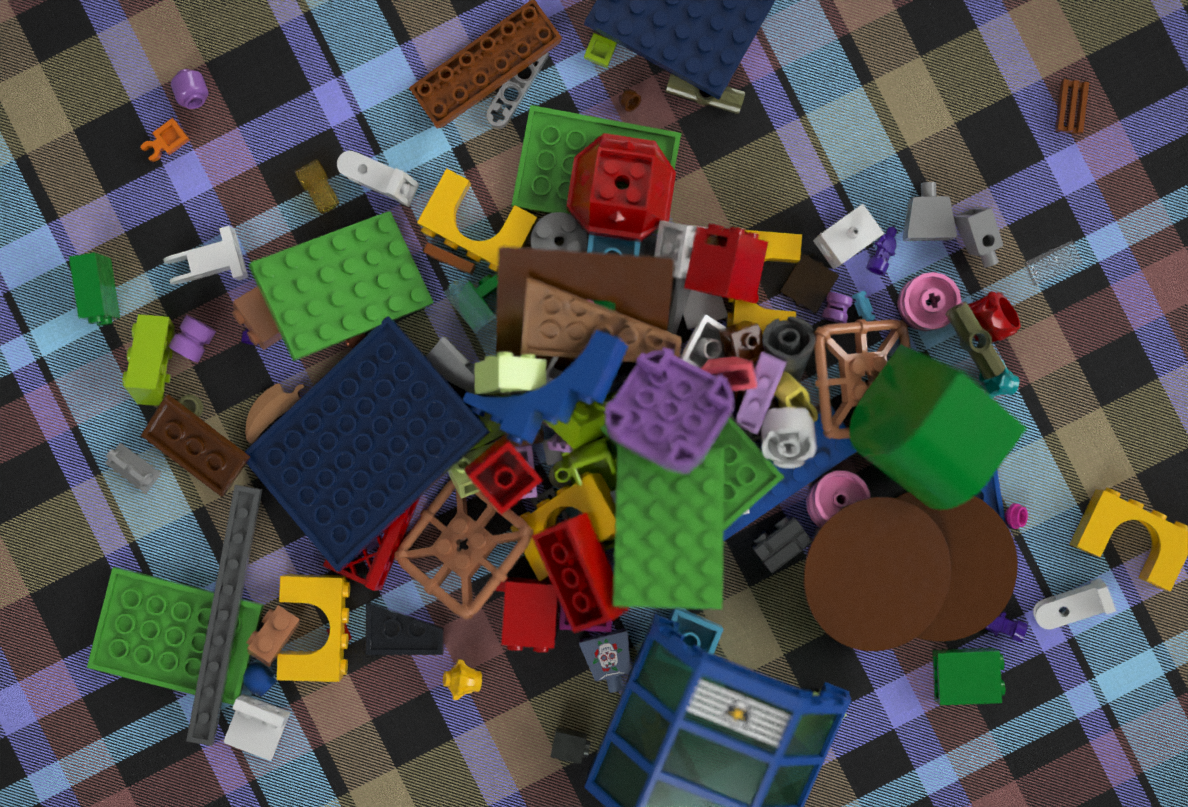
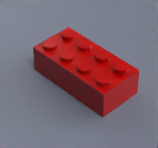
[532,512,629,633]

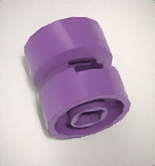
[168,315,216,363]

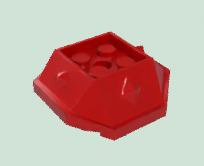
[566,133,676,242]

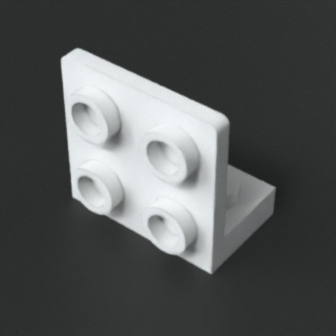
[654,221,708,278]
[224,694,291,761]

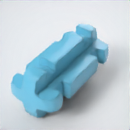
[852,291,876,321]

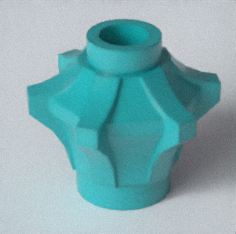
[979,360,1020,398]

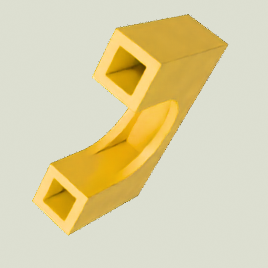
[417,168,538,273]
[726,230,802,333]
[510,472,616,581]
[1070,487,1188,592]
[277,574,350,682]

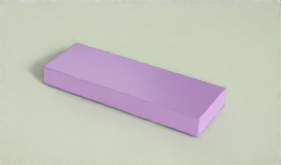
[734,352,787,435]

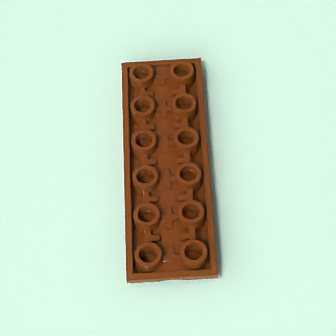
[409,0,562,129]

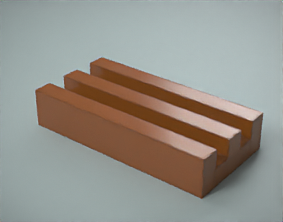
[1055,79,1089,134]
[423,242,476,276]

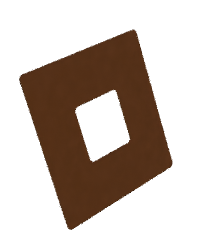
[496,246,674,372]

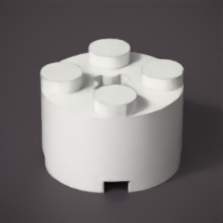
[761,407,816,468]

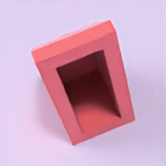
[701,356,757,391]

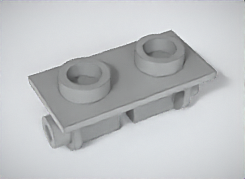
[105,443,162,494]

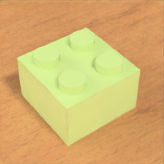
[475,352,546,397]

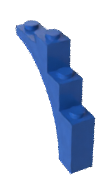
[462,330,628,445]

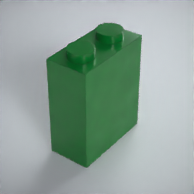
[69,252,120,326]
[932,648,1005,705]

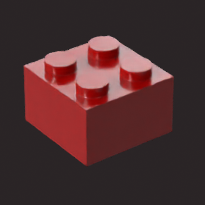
[464,435,542,515]

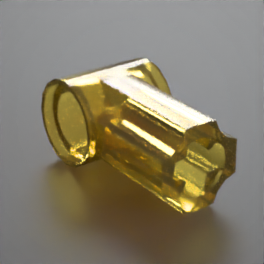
[295,159,340,214]

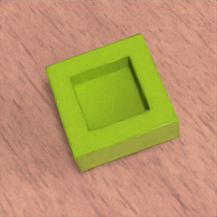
[584,33,617,68]

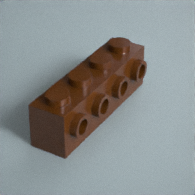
[719,321,779,429]

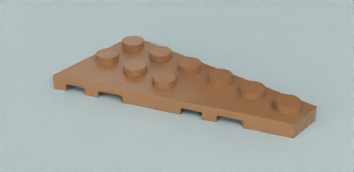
[521,277,681,362]

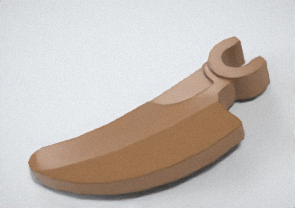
[245,383,306,444]

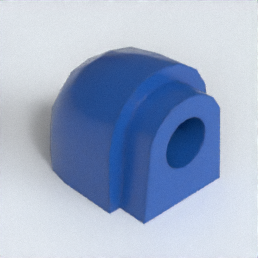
[243,662,277,697]

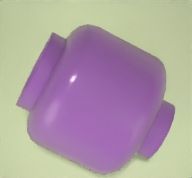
[171,69,209,109]

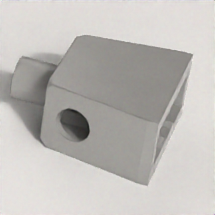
[903,182,957,241]
[954,207,1003,268]

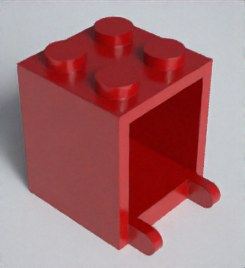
[684,223,768,304]
[495,577,558,652]

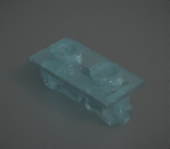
[443,277,496,334]

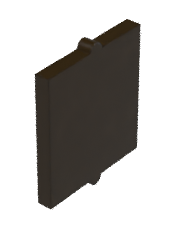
[780,254,839,314]

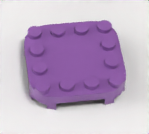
[605,347,734,474]

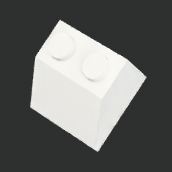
[680,314,726,369]

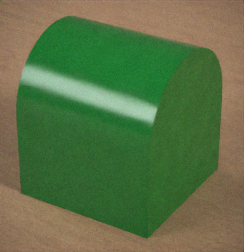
[849,344,1027,510]

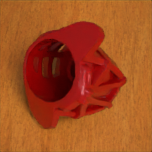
[968,291,1021,343]

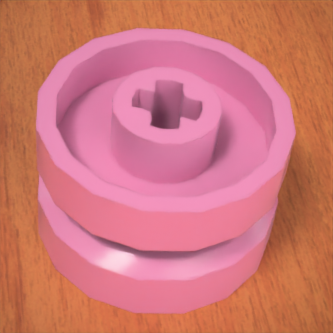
[897,272,962,332]
[806,471,870,528]

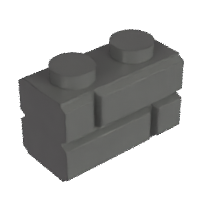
[751,516,813,573]

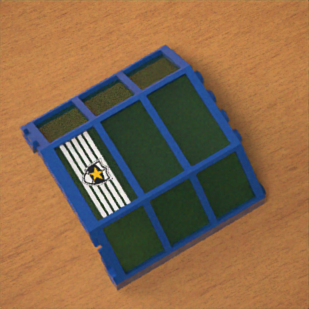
[585,614,851,807]

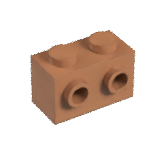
[232,286,282,350]
[247,605,300,667]

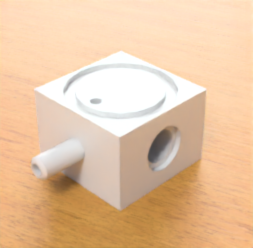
[813,204,884,269]

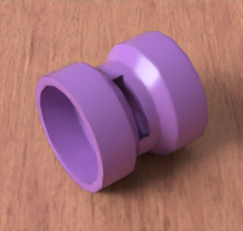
[822,292,853,323]

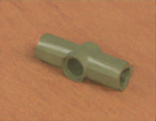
[665,73,745,114]
[945,302,1006,380]

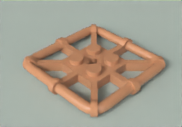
[814,319,911,439]
[394,479,534,619]

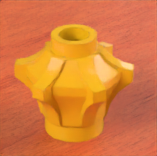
[442,659,482,700]

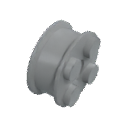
[531,212,588,252]

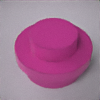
[1005,503,1028,529]

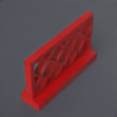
[323,498,420,591]

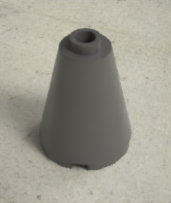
[763,317,816,382]

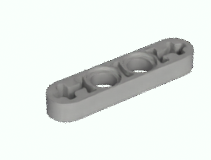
[486,52,549,129]

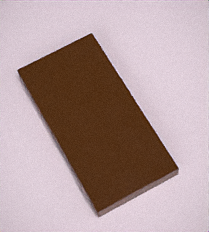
[141,395,250,497]

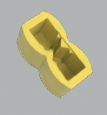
[774,371,818,422]

